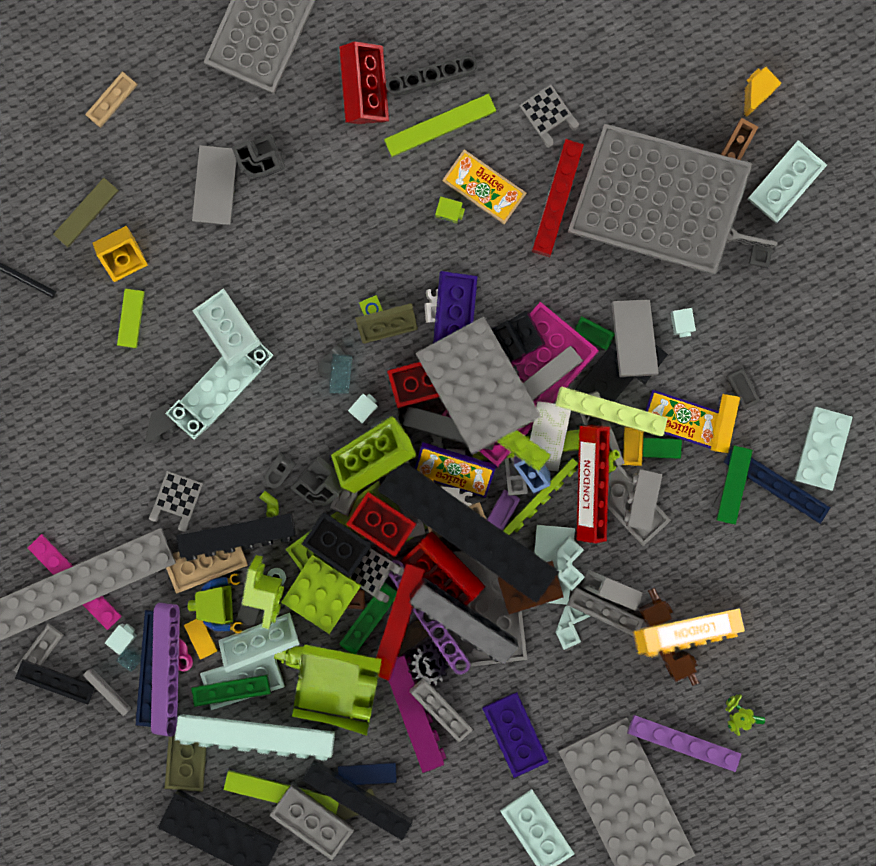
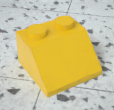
[744,66,781,117]
[93,226,148,282]

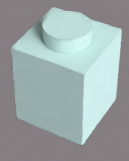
[671,308,696,338]
[348,394,378,424]
[105,623,137,655]

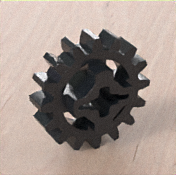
[408,644,449,686]

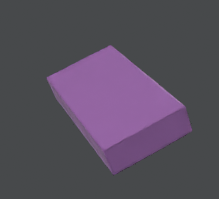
[487,489,521,531]

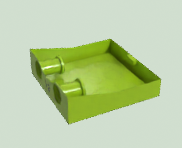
[292,645,381,736]

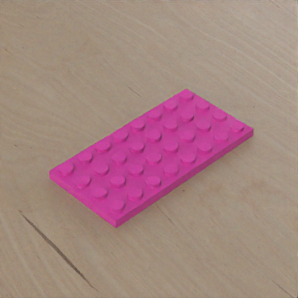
[442,302,599,467]

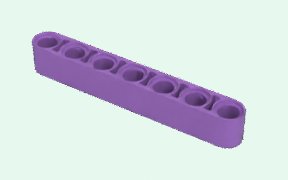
[389,560,471,674]
[151,603,180,737]

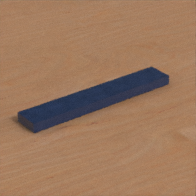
[723,446,830,524]
[135,610,154,727]

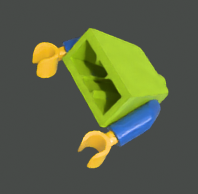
[188,574,243,633]

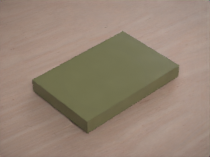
[355,303,418,344]
[165,733,207,792]

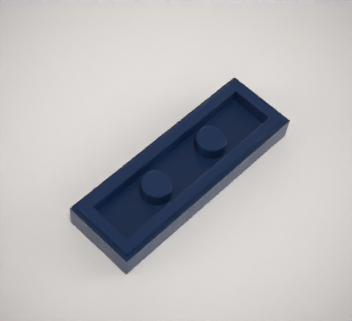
[338,762,397,785]

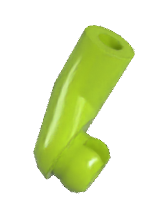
[609,449,620,473]
[259,491,279,517]

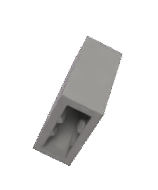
[581,569,643,611]

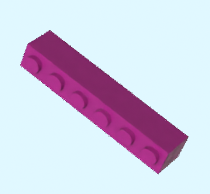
[389,654,447,773]

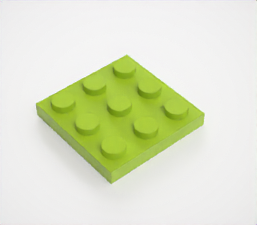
[281,554,361,634]

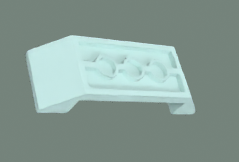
[166,344,273,440]

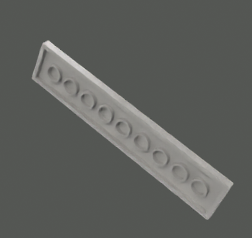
[0,528,177,641]

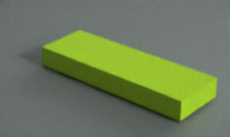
[117,289,145,348]

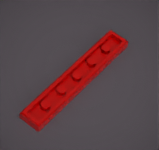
[376,563,426,681]

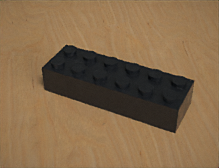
[157,790,280,866]

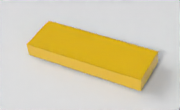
[711,394,740,453]

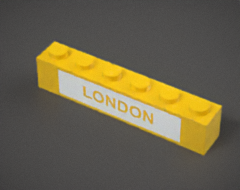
[633,609,745,657]

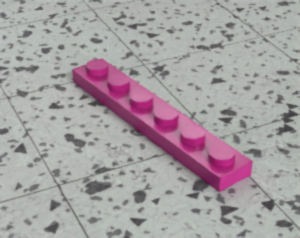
[28,534,122,630]

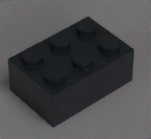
[302,512,372,577]

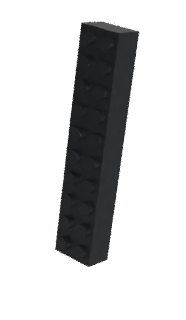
[378,462,559,603]

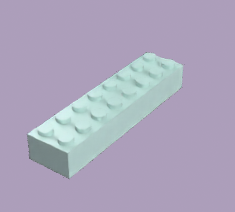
[175,714,335,760]

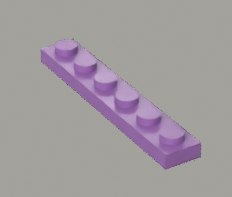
[627,715,741,772]

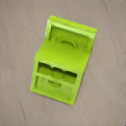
[242,555,284,629]

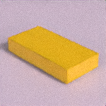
[623,427,644,466]
[184,619,218,660]

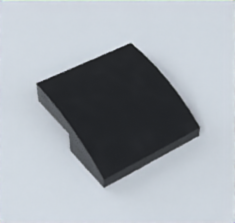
[492,311,545,363]

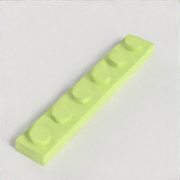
[555,387,668,437]

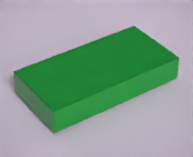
[574,316,615,351]
[642,438,682,459]

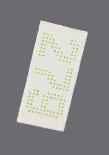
[530,402,571,471]

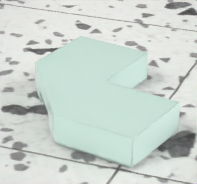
[556,536,585,591]
[556,605,590,650]

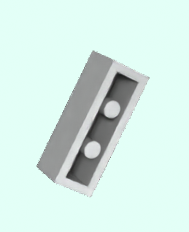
[624,469,663,531]

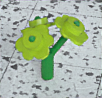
[725,694,765,736]

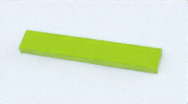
[384,94,496,157]
[223,770,339,814]

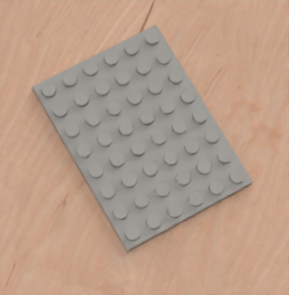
[568,124,752,275]

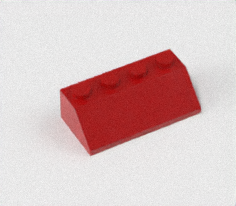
[339,41,389,124]
[401,531,486,605]

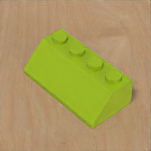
[331,417,416,493]

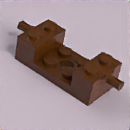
[639,588,699,686]

